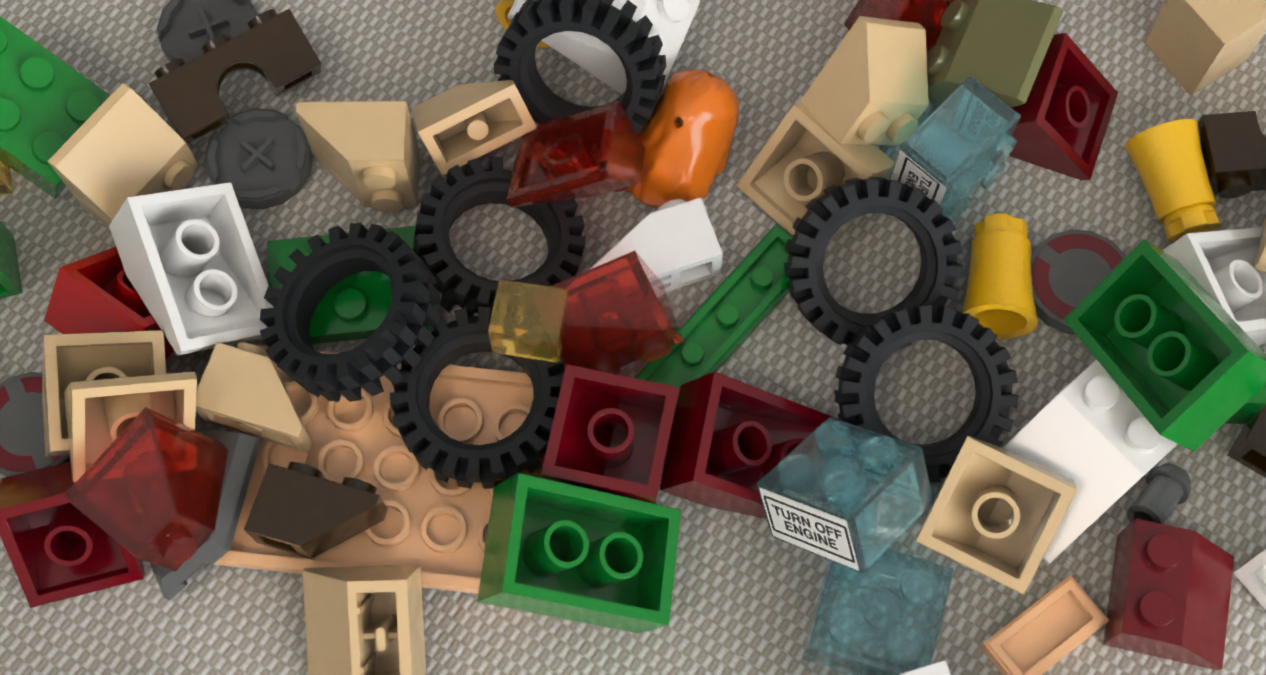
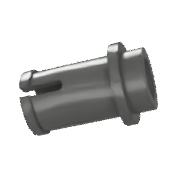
[1127,463,1191,524]

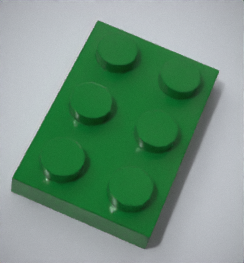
[267,226,435,344]

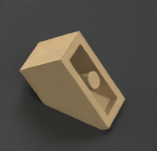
[411,80,537,176]
[196,342,313,453]

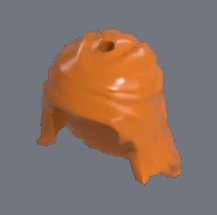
[617,69,739,210]

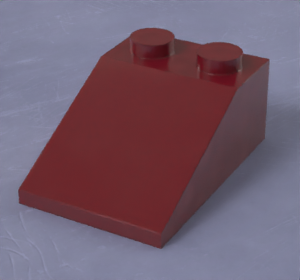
[659,372,847,519]

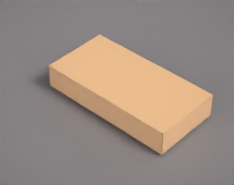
[980,575,1109,675]

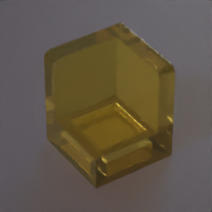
[488,279,567,362]

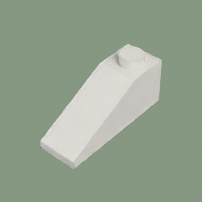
[563,198,723,323]

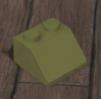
[927,0,1063,117]

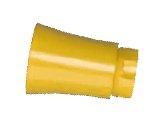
[1124,119,1220,242]
[961,213,1038,339]

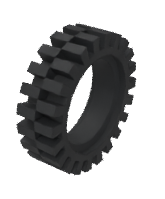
[494,0,667,153]
[413,157,586,323]
[784,177,963,349]
[260,223,441,402]
[834,305,1019,483]
[390,306,565,489]

